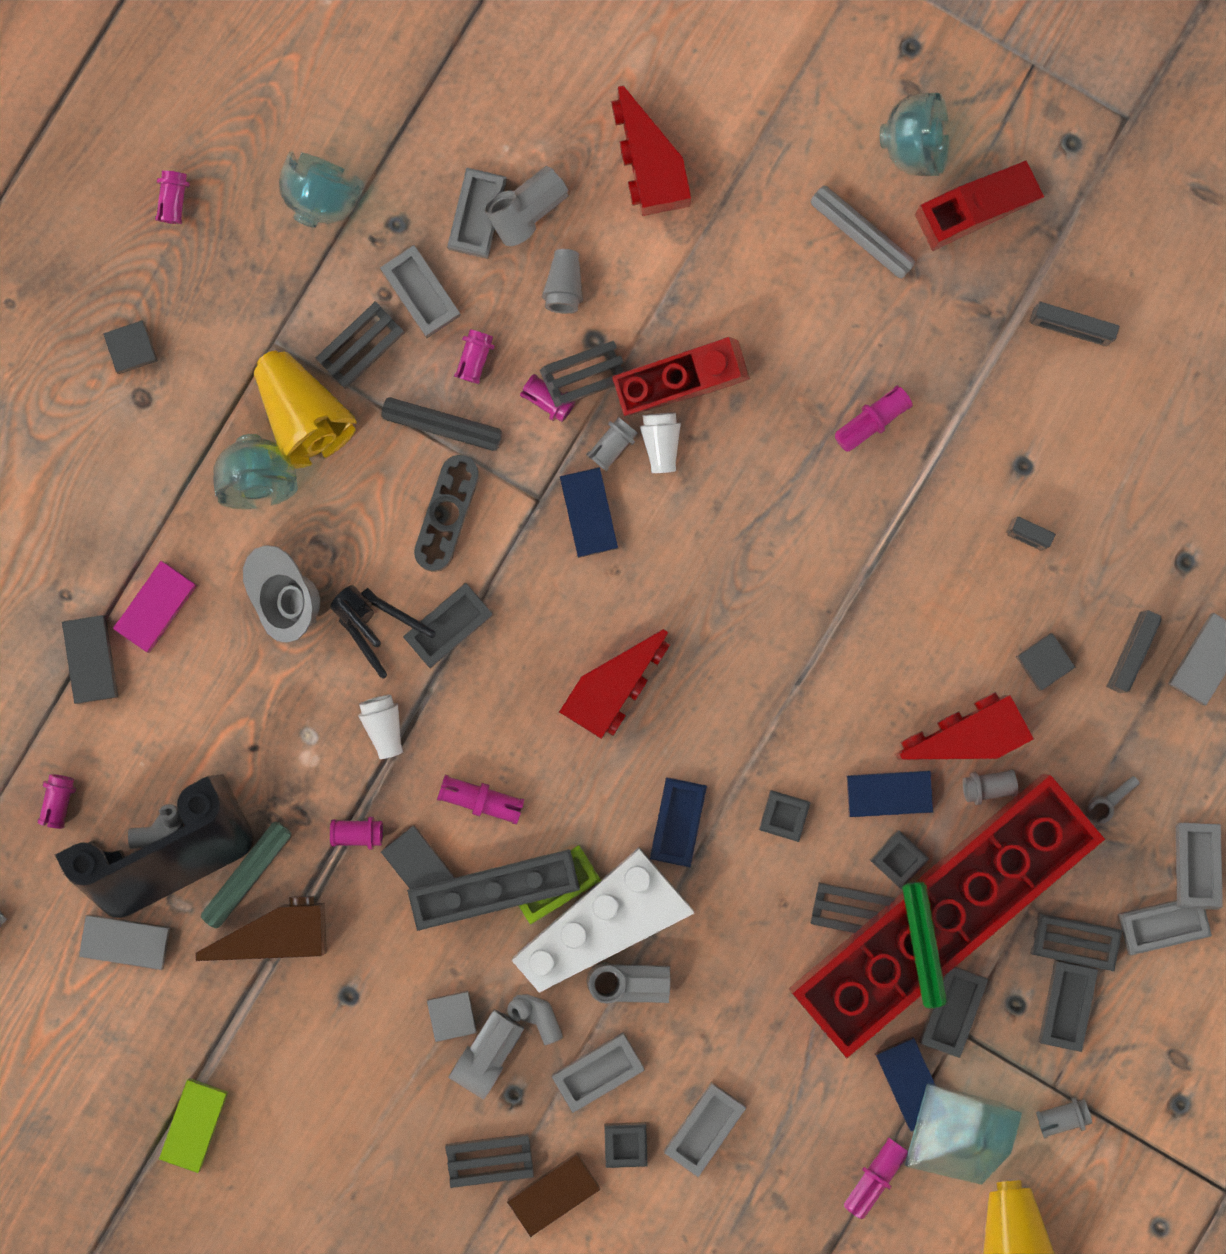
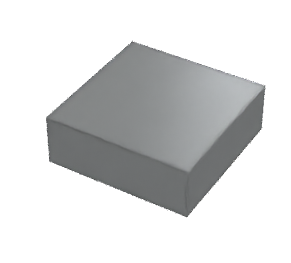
[427,991,477,1042]

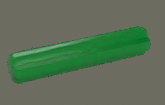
[903,882,947,1009]

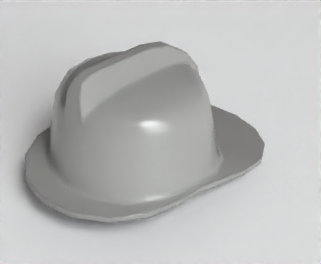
[243,545,321,643]

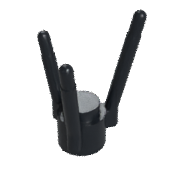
[330,585,436,679]

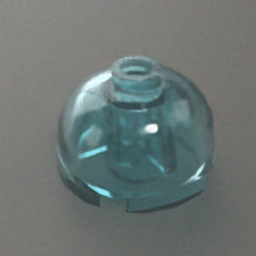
[880,93,949,176]
[279,151,365,228]
[213,434,298,509]

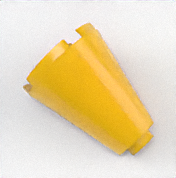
[254,350,357,469]
[983,1180,1055,1254]

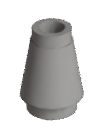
[542,249,583,314]

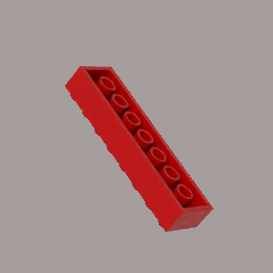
[789,774,1105,1058]

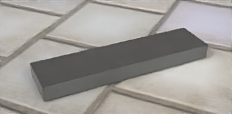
[407,849,580,931]

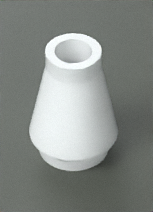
[640,413,681,473]
[358,695,403,759]

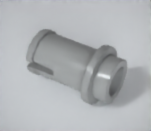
[586,417,637,472]
[963,770,1018,805]
[1036,1097,1092,1139]

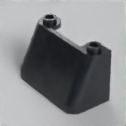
[55,774,254,918]

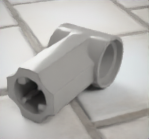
[484,166,569,247]
[587,962,670,1004]
[448,1009,524,1100]

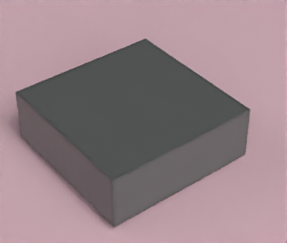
[103,320,158,374]
[1006,516,1056,551]
[1016,633,1076,691]
[758,790,811,842]
[870,830,929,889]
[604,1122,648,1168]

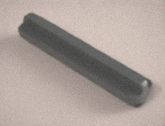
[381,397,502,451]

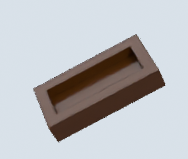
[507,1153,600,1237]

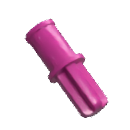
[835,385,913,452]
[844,1137,911,1219]

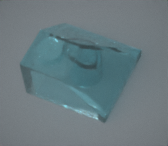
[905,1084,1022,1185]

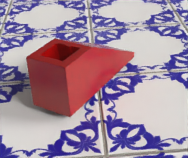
[611,85,691,216]
[915,160,1044,251]
[612,337,750,416]
[559,629,670,739]
[895,692,1034,760]

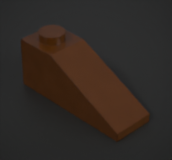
[195,896,327,961]

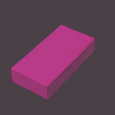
[113,561,197,653]

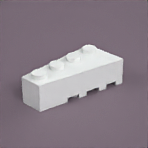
[512,847,694,993]

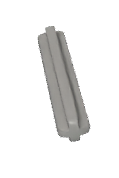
[811,186,915,278]

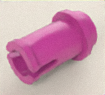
[155,170,190,224]
[454,329,495,384]
[520,374,575,422]
[37,774,76,829]
[330,817,383,850]

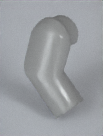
[128,804,184,849]
[507,994,563,1045]

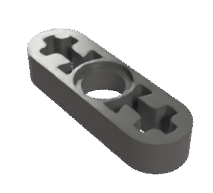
[414,455,479,572]

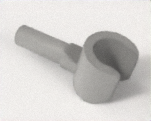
[1088,776,1140,823]

